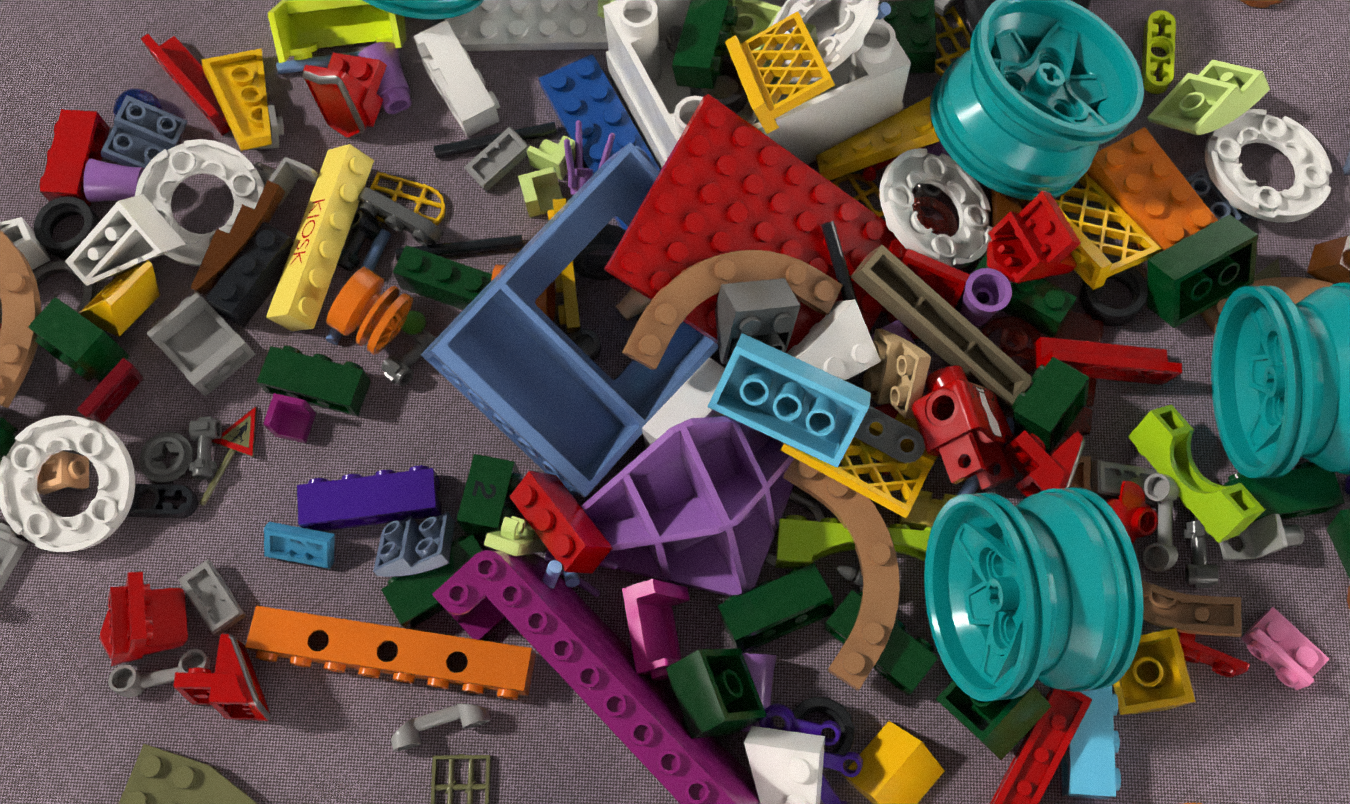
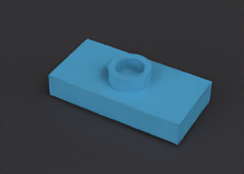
[264,522,335,569]

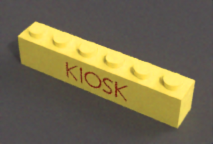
[266,144,374,331]

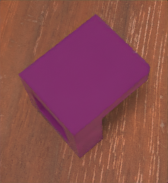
[263,393,316,444]

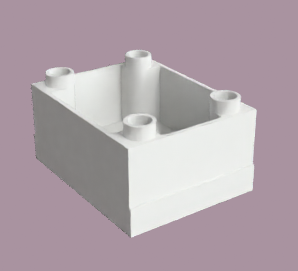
[603,0,911,170]

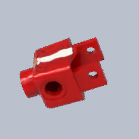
[912,365,1016,491]

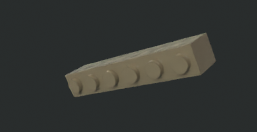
[850,245,1032,408]

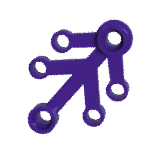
[759,704,863,804]

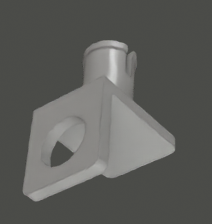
[253,157,319,207]
[1219,514,1304,561]

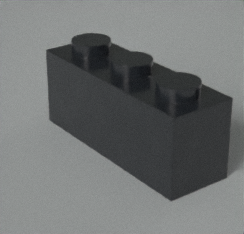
[206,222,294,328]

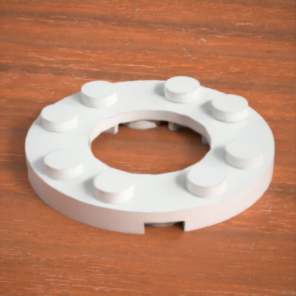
[768,0,879,83]
[1205,109,1332,223]
[135,139,264,266]
[879,148,993,269]
[0,415,135,552]

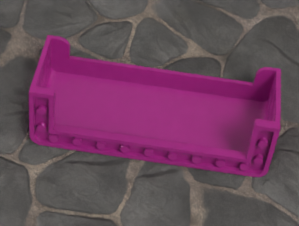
[432,550,760,804]

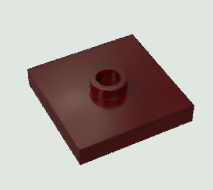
[76,358,143,424]

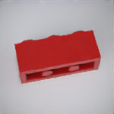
[39,109,110,207]
[509,471,613,574]

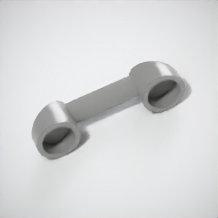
[1143,473,1179,572]
[108,649,210,698]
[391,703,491,752]

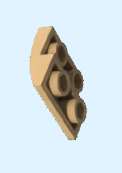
[863,329,931,419]

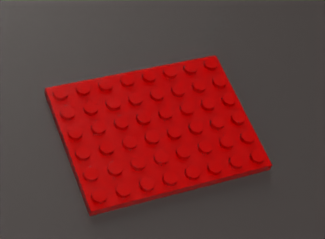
[604,94,907,353]

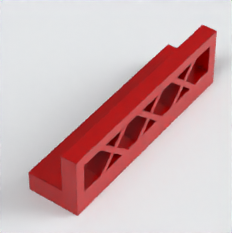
[141,34,231,136]
[1036,337,1182,385]
[990,688,1093,804]

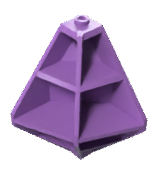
[581,416,795,597]

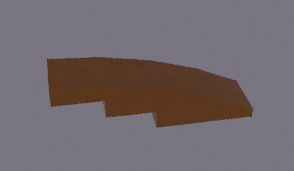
[190,180,285,295]

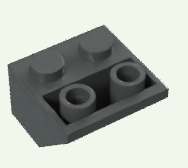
[715,278,801,364]

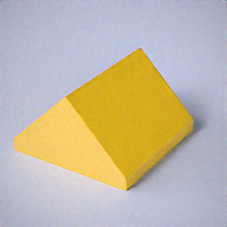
[79,260,160,337]
[1113,628,1196,715]
[842,721,945,804]

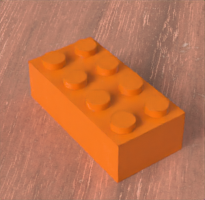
[1086,127,1218,252]

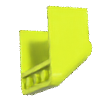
[267,0,406,63]

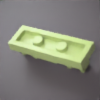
[484,516,547,556]

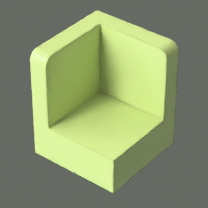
[527,135,576,180]
[518,167,563,218]

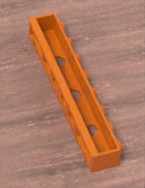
[245,606,536,700]

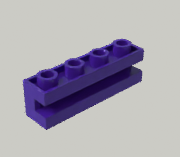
[297,465,442,531]

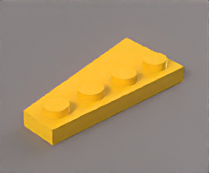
[202,48,272,151]
[816,96,940,181]
[547,198,580,333]

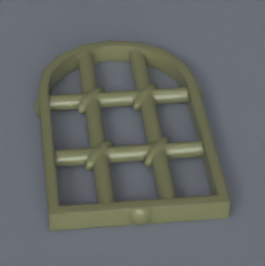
[430,754,491,804]

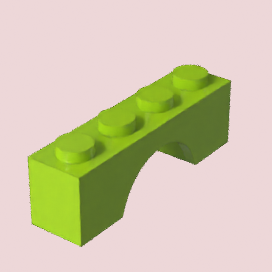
[1128,404,1265,543]

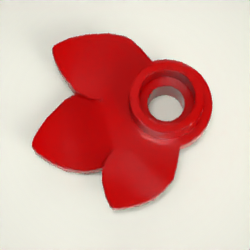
[1106,481,1158,545]

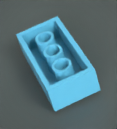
[707,333,871,468]

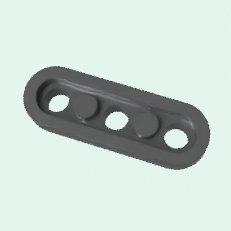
[358,187,443,246]
[854,406,925,463]

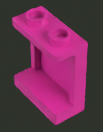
[622,579,690,682]

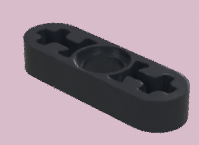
[96,484,198,519]

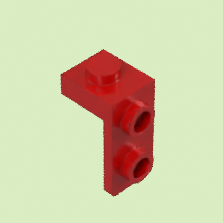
[1178,632,1250,678]

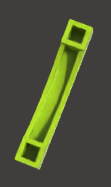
[775,515,932,569]

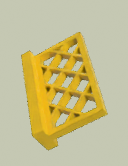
[725,11,835,134]
[1016,173,1161,290]
[781,422,937,518]

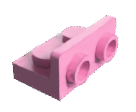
[1241,607,1329,690]

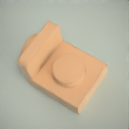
[37,451,89,495]

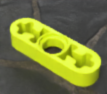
[1142,10,1176,94]

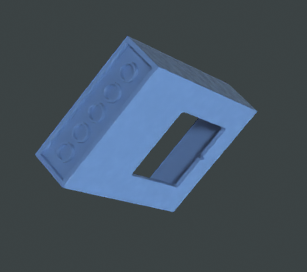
[421,142,719,497]

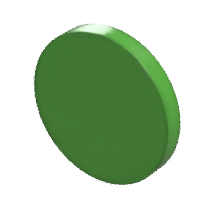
[402,311,426,335]

